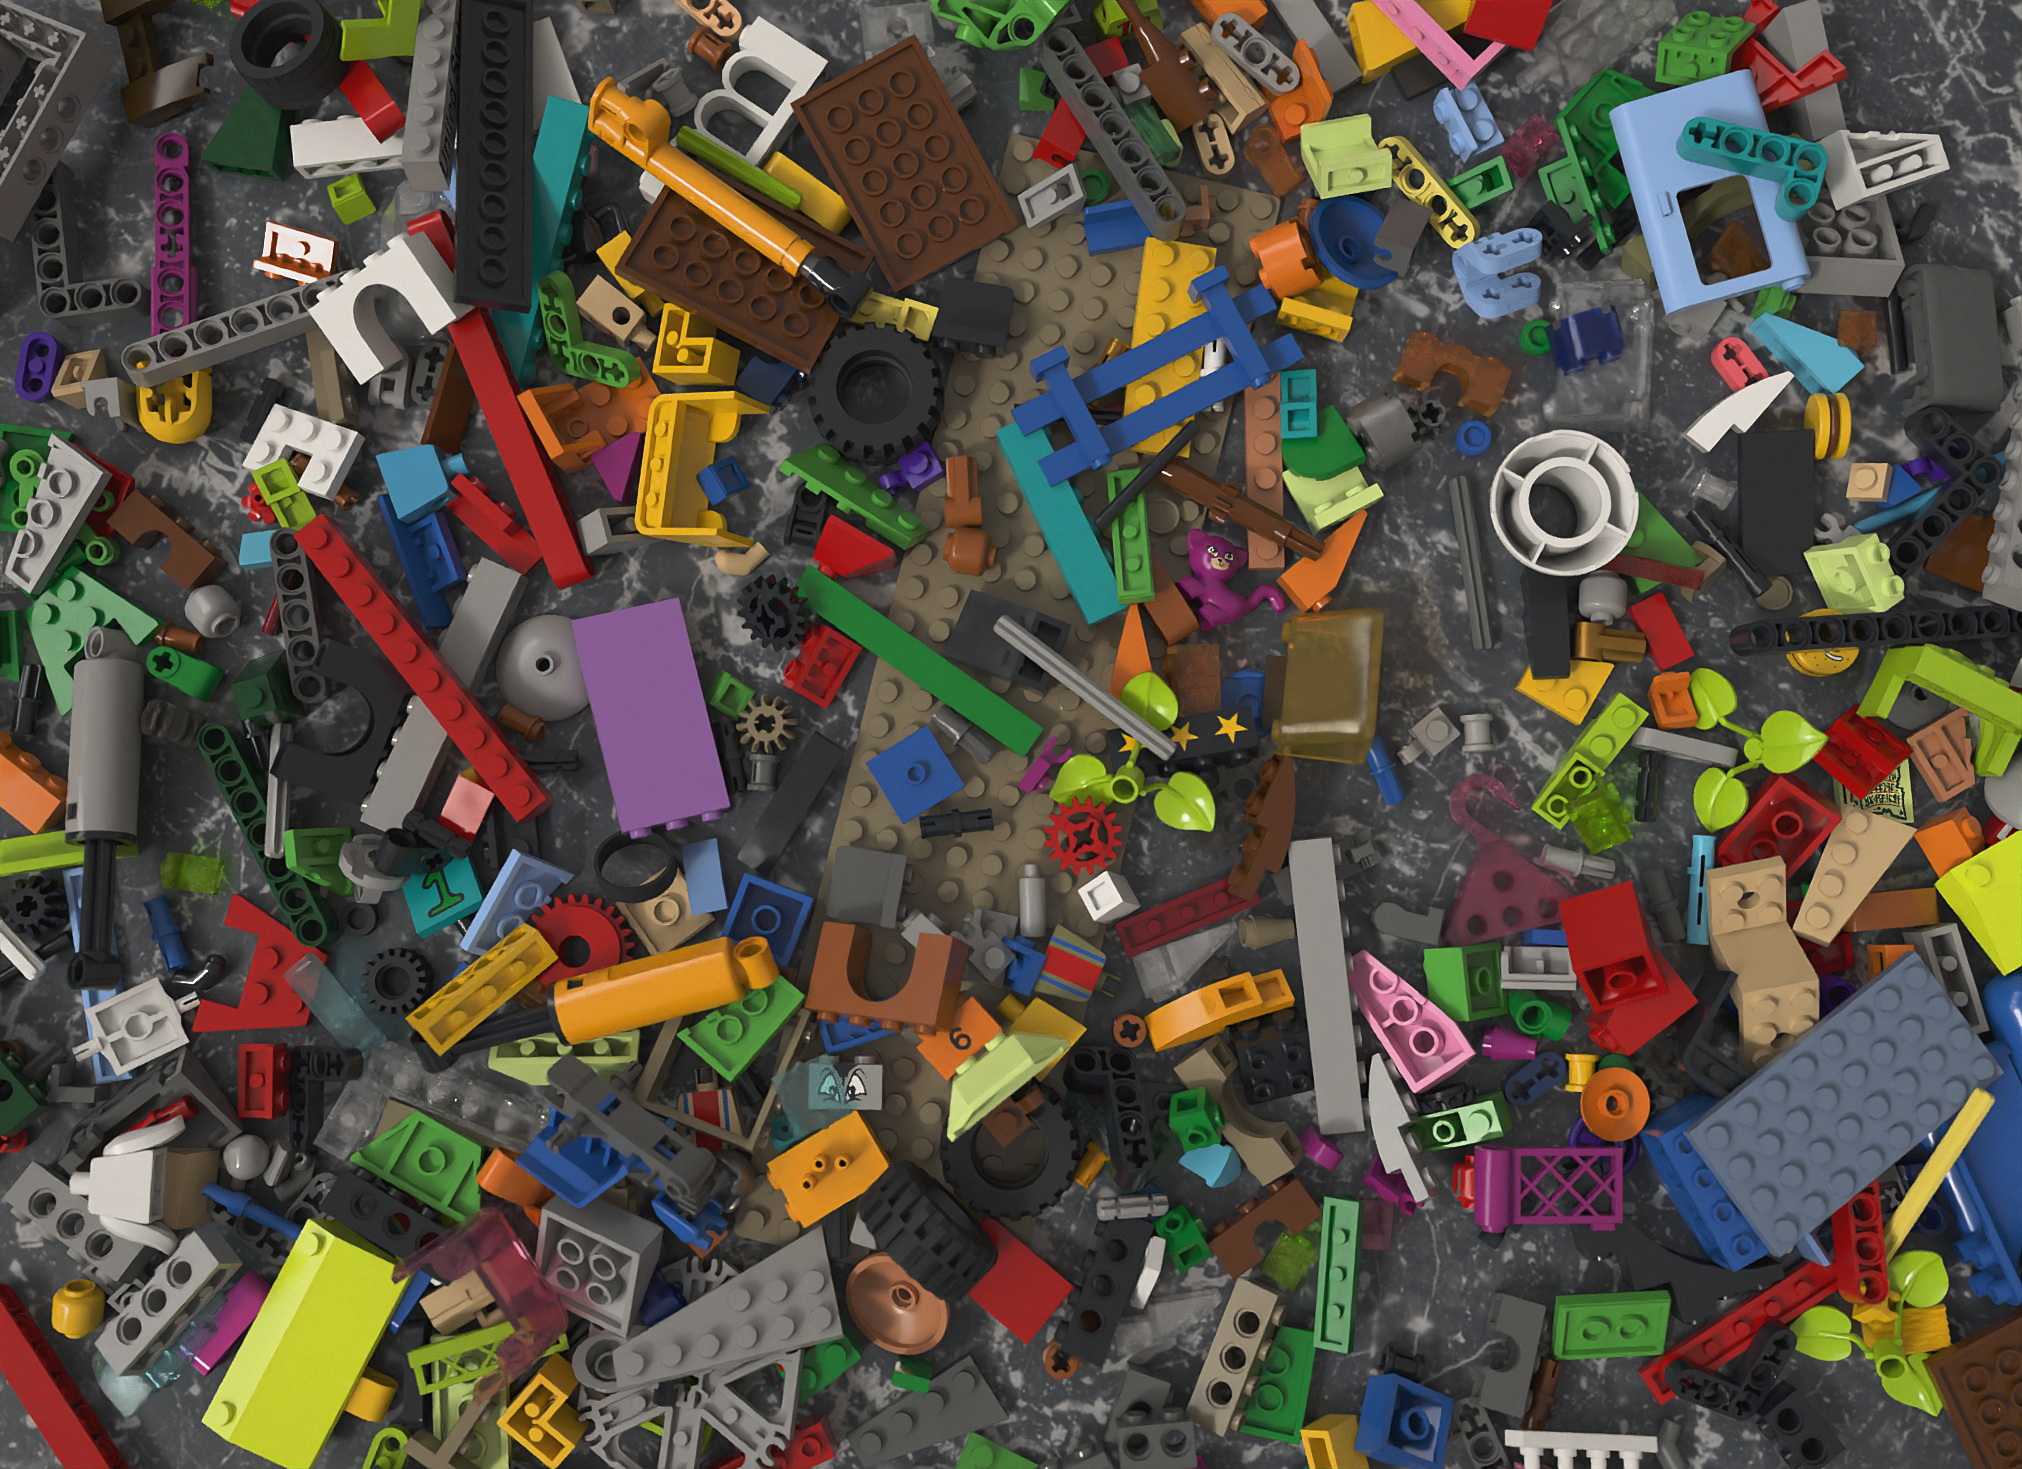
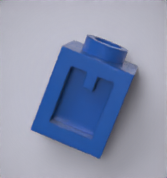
[1001,934,1046,996]

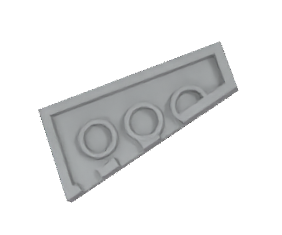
[4,433,113,595]

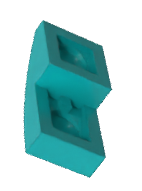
[1280,369,1318,440]

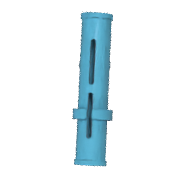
[1685,835,1717,945]

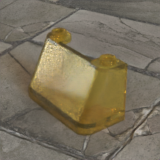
[1271,607,1384,765]

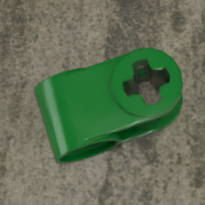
[146,646,226,703]

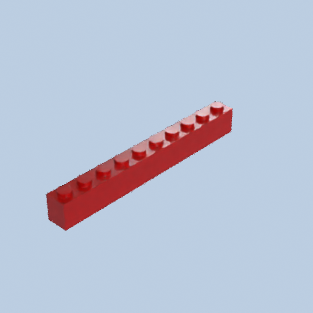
[293,513,556,824]

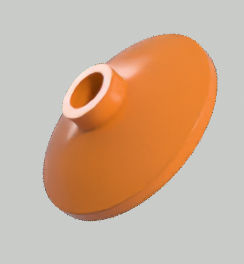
[1580,1067,1650,1142]

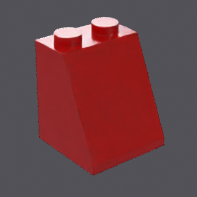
[1559,880,1670,1013]
[1585,947,1699,1056]

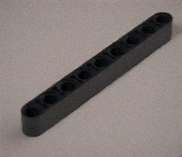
[1729,605,2022,657]

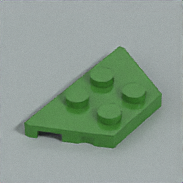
[349,1109,485,1230]

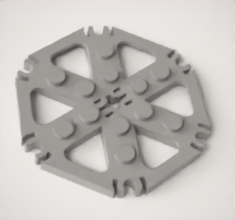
[577,1256,805,1469]

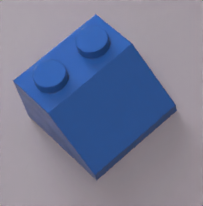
[1354,1374,1454,1469]

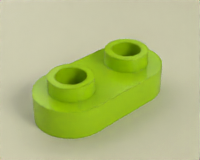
[362,1424,412,1469]

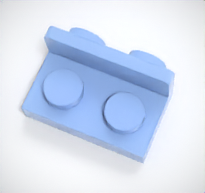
[1433,80,1505,164]

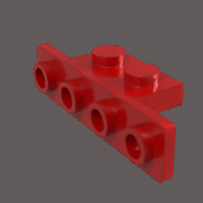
[446,473,543,576]

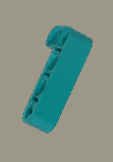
[1676,117,1828,222]

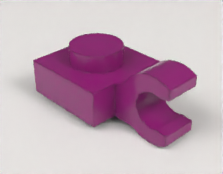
[1017,736,1073,796]
[1362,1153,1425,1216]

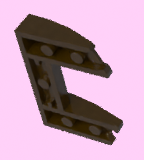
[100,0,214,129]

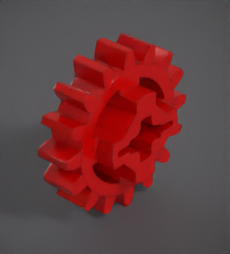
[1043,796,1122,875]

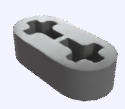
[411,342,448,411]

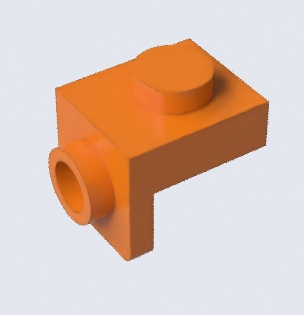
[1647,671,1698,731]

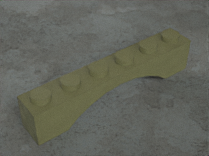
[1621,132,1813,295]

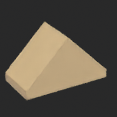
[51,349,108,409]

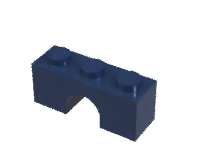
[735,332,835,416]

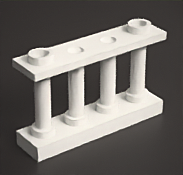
[1505,1430,1658,1469]

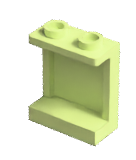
[1301,114,1392,199]

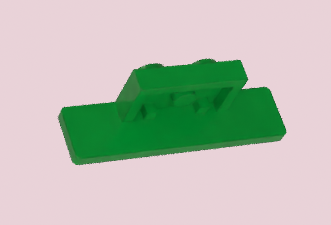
[1538,116,1617,256]

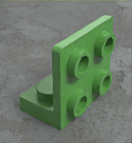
[1655,11,1756,86]

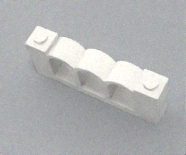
[639,16,831,204]

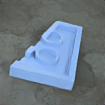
[460,848,575,956]

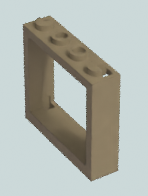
[631,987,818,1156]

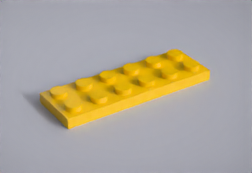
[1121,237,1217,460]

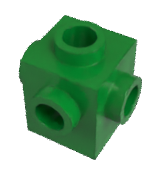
[1169,1086,1226,1152]
[1152,1204,1212,1273]

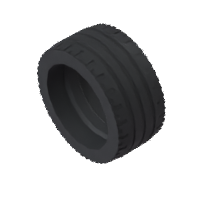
[229,0,350,110]

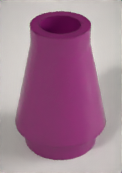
[1482,1024,1539,1061]

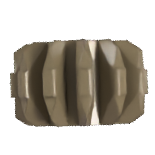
[736,694,798,755]

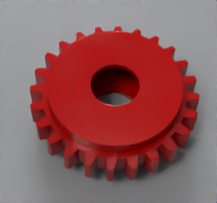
[528,894,637,998]

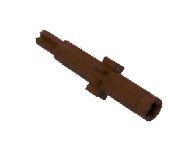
[1157,459,1326,562]

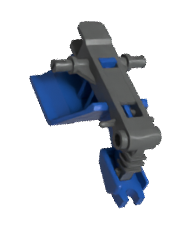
[515,1055,727,1251]

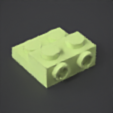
[1803,533,1905,614]

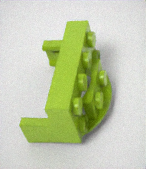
[339,0,424,61]
[1856,643,2022,777]

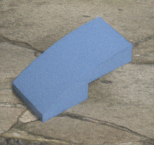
[682,838,729,916]

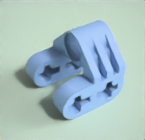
[1452,228,1542,318]

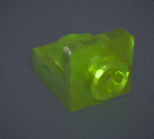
[160,852,225,895]
[1260,1232,1319,1292]

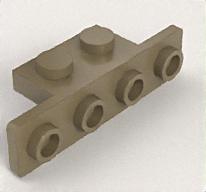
[306,328,363,465]

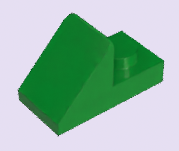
[1442,155,1516,218]

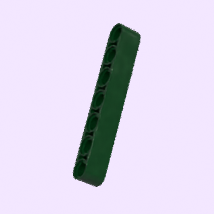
[197,722,339,947]

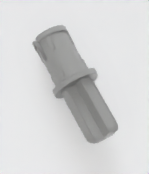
[1540,844,1616,881]

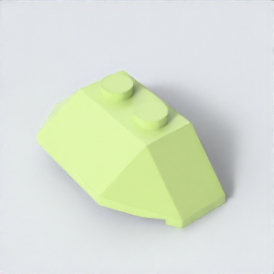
[488,1028,641,1085]
[947,1030,1071,1142]

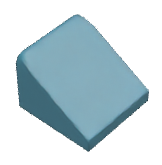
[239,530,276,570]

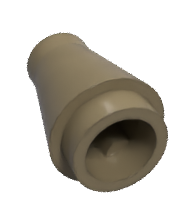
[1238,914,1295,950]

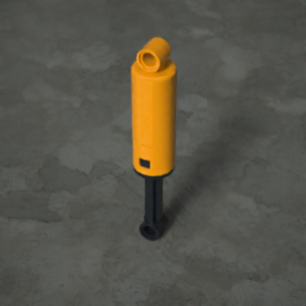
[410,936,779,1074]

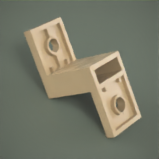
[1706,856,1819,1073]

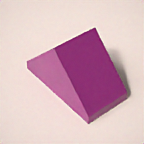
[590,431,645,507]

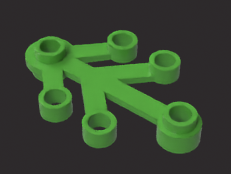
[10,449,120,565]

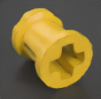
[1565,1053,1599,1092]

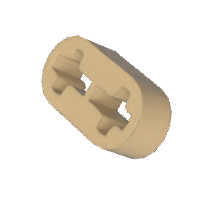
[1191,112,1235,181]

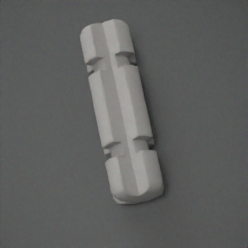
[1096,1193,1169,1220]

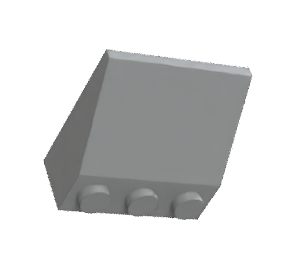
[1789,188,1905,297]
[531,1194,664,1338]

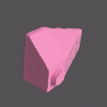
[1347,949,1477,1094]

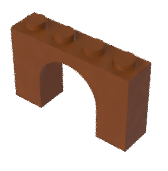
[804,921,969,1037]

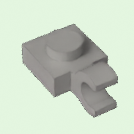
[1396,707,1460,765]

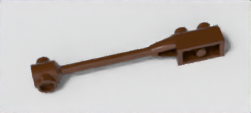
[1116,0,1218,133]

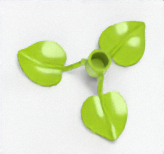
[1687,668,1829,833]
[1049,671,1216,832]
[1788,1250,1949,1416]

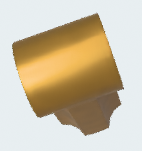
[1570,622,1646,664]

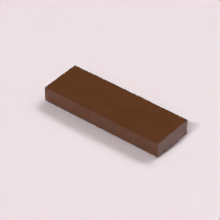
[420,342,475,456]

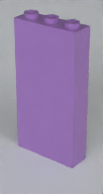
[571,597,731,839]

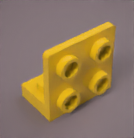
[1275,263,1359,343]

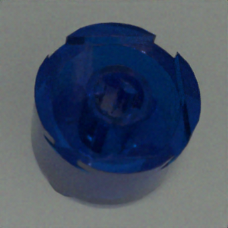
[1544,305,1627,377]

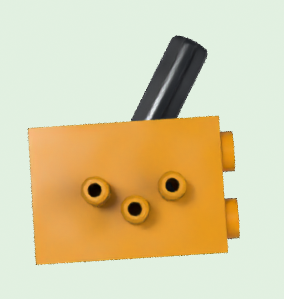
[766,1109,892,1259]

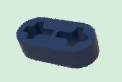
[1501,1050,1566,1107]

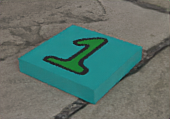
[402,852,486,939]

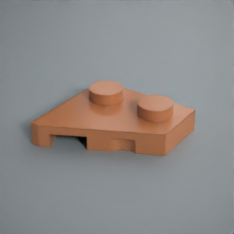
[1901,706,1975,802]

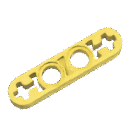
[1378,136,1480,249]

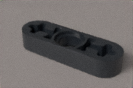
[404,1319,432,1429]

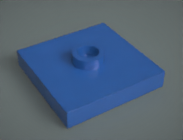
[866,725,965,824]

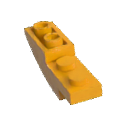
[1143,968,1295,1052]

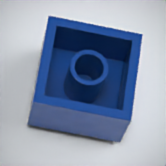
[720,872,817,967]

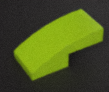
[251,457,319,537]

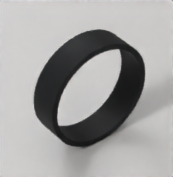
[593,829,677,904]

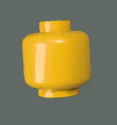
[51,1279,105,1339]

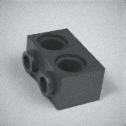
[1115,1407,1197,1469]

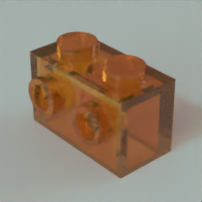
[1163,644,1221,718]

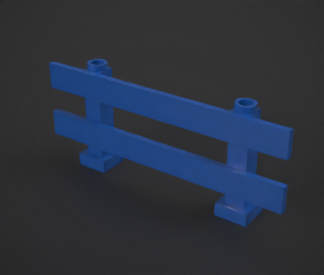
[1011,265,1305,487]

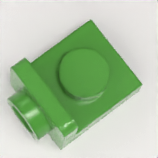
[1750,286,1796,320]

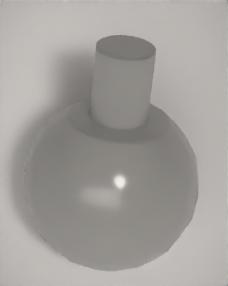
[223,1134,270,1191]

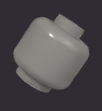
[1578,570,1628,626]
[184,585,242,638]

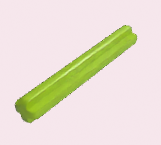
[675,126,803,212]

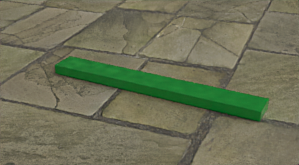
[792,564,1044,759]

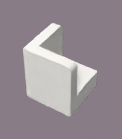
[1078,871,1141,925]

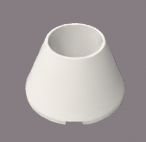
[1490,430,1639,576]

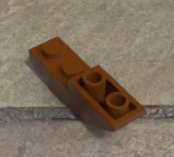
[1227,754,1296,902]

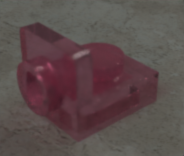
[1497,114,1560,178]

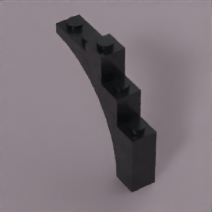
[1553,1156,1785,1325]

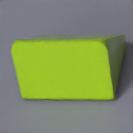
[327,172,376,225]

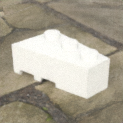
[1816,130,1950,211]

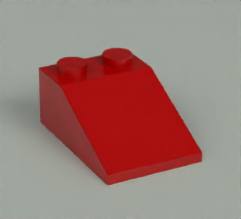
[1714,772,1843,882]

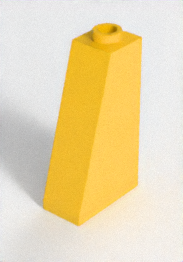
[1347,0,1471,84]

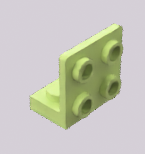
[1283,466,1384,536]

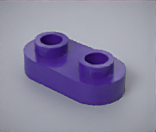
[15,331,63,404]

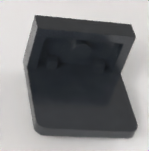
[932,278,1014,359]
[1227,1007,1315,1105]

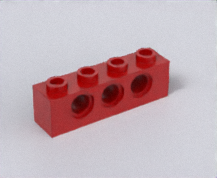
[699,1411,839,1469]

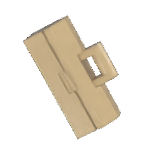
[1175,22,1271,135]
[419,1236,536,1336]

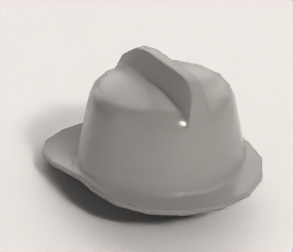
[572,1325,651,1393]

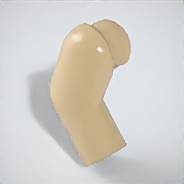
[715,542,770,576]

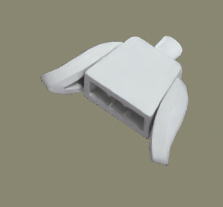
[70,1114,186,1256]

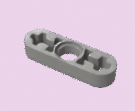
[1211,13,1300,95]
[1631,727,1738,769]

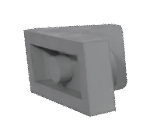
[1017,163,1087,230]

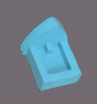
[1178,1144,1241,1188]

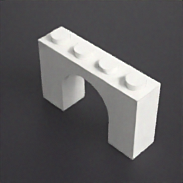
[308,231,476,385]

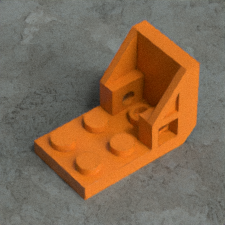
[517,356,661,474]

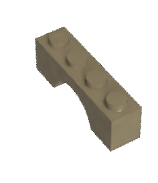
[1173,1033,1306,1186]

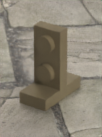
[403,1381,500,1469]

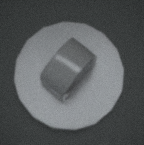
[339,834,413,904]

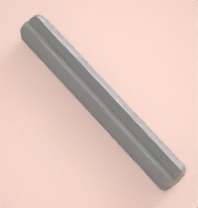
[265,722,294,859]

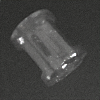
[1688,467,1738,511]

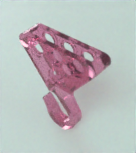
[1440,775,1575,946]

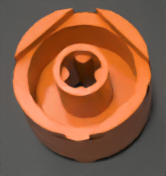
[1249,216,1324,302]

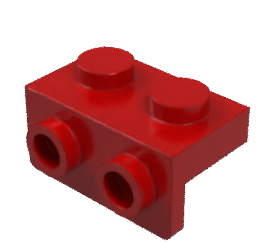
[237,1043,292,1120]

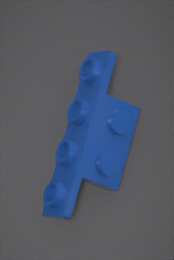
[377,494,467,629]

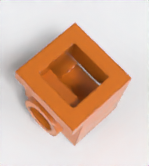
[1866,944,1915,981]

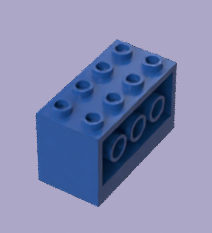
[1637,1092,1770,1272]

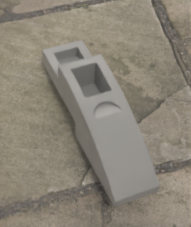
[1369,1053,1439,1203]

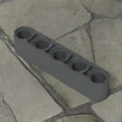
[269,527,332,704]

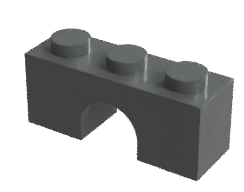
[1469,1293,1548,1419]

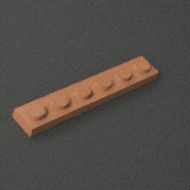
[1244,372,1285,570]

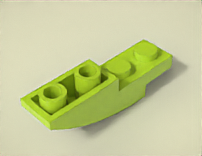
[1530,691,1649,830]

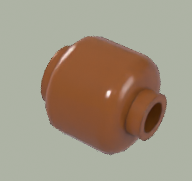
[943,526,998,577]

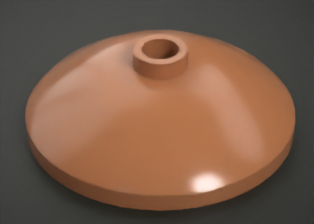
[845,1252,950,1355]

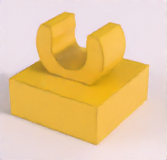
[1852,1279,1900,1324]

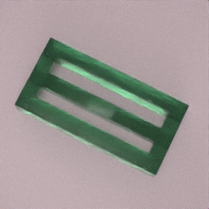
[1124,98,1181,166]

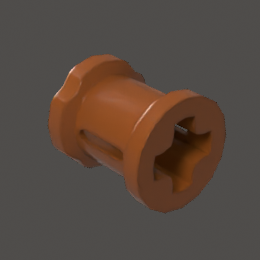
[687,25,734,72]
[1112,1012,1146,1047]

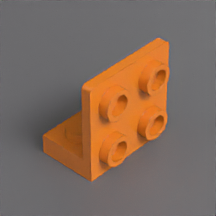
[1256,38,1334,145]

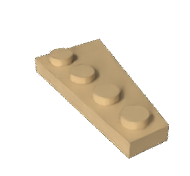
[1792,803,1917,948]

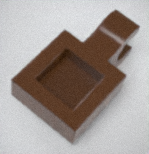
[980,1084,1045,1148]

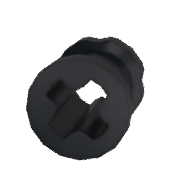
[1379,1344,1425,1384]

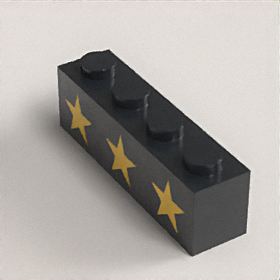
[1106,705,1259,778]

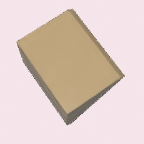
[154,1147,220,1230]

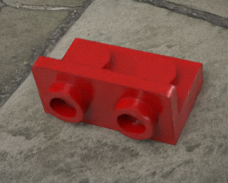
[782,623,862,710]

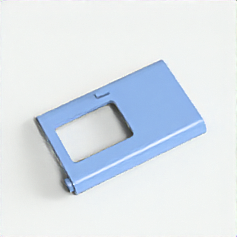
[1609,69,1811,316]

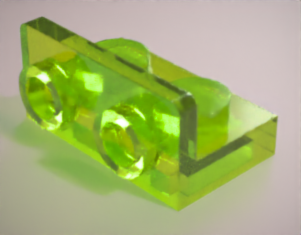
[1564,772,1634,855]

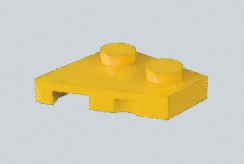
[1515,660,1614,725]

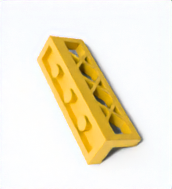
[405,922,558,1056]

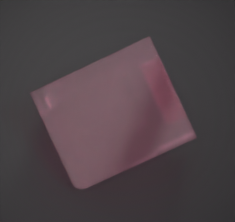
[1351,1198,1393,1251]

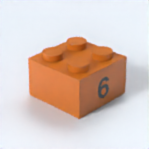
[917,993,1003,1080]

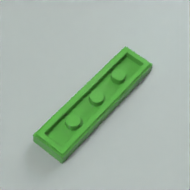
[1107,467,1155,605]

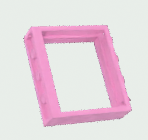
[1371,0,1509,92]

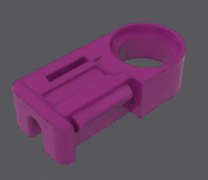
[1300,1123,1344,1171]

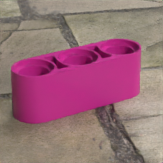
[178,1270,272,1377]

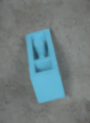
[1747,312,1865,394]

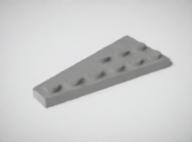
[612,1225,844,1392]

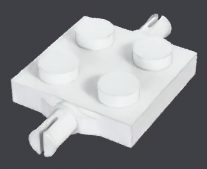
[72,977,200,1076]

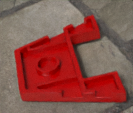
[1730,0,1848,114]
[192,894,331,1032]

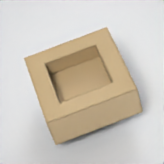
[1846,463,1893,502]

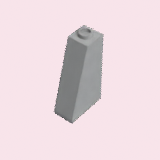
[1757,0,1847,143]

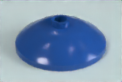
[1309,195,1398,290]

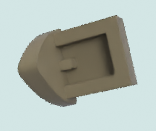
[1681,541,1727,603]

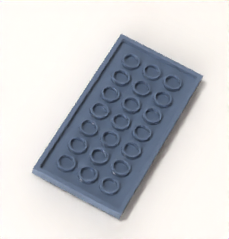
[1682,951,2004,1258]

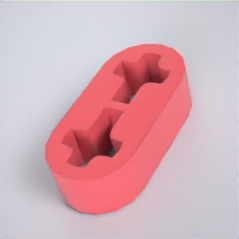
[1711,337,1769,392]

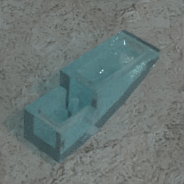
[282,951,388,1059]

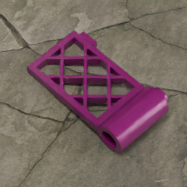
[1474,1145,1623,1233]

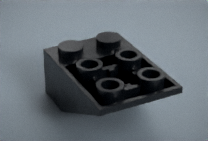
[943,589,1072,697]

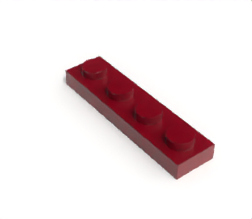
[1114,876,1262,958]

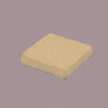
[615,864,717,956]

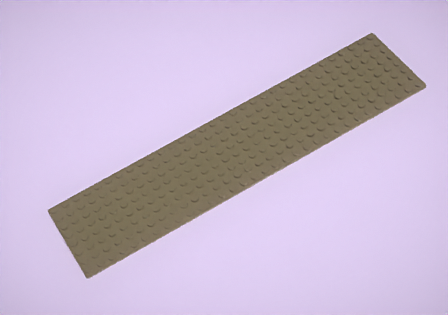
[734,134,1280,1265]

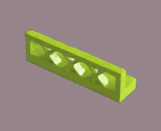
[0,830,139,877]
[407,1305,569,1396]

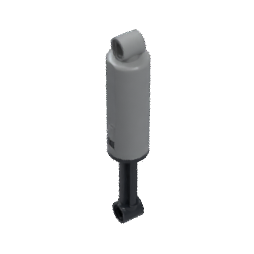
[64,626,145,991]

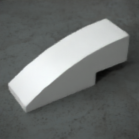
[1681,371,1795,453]

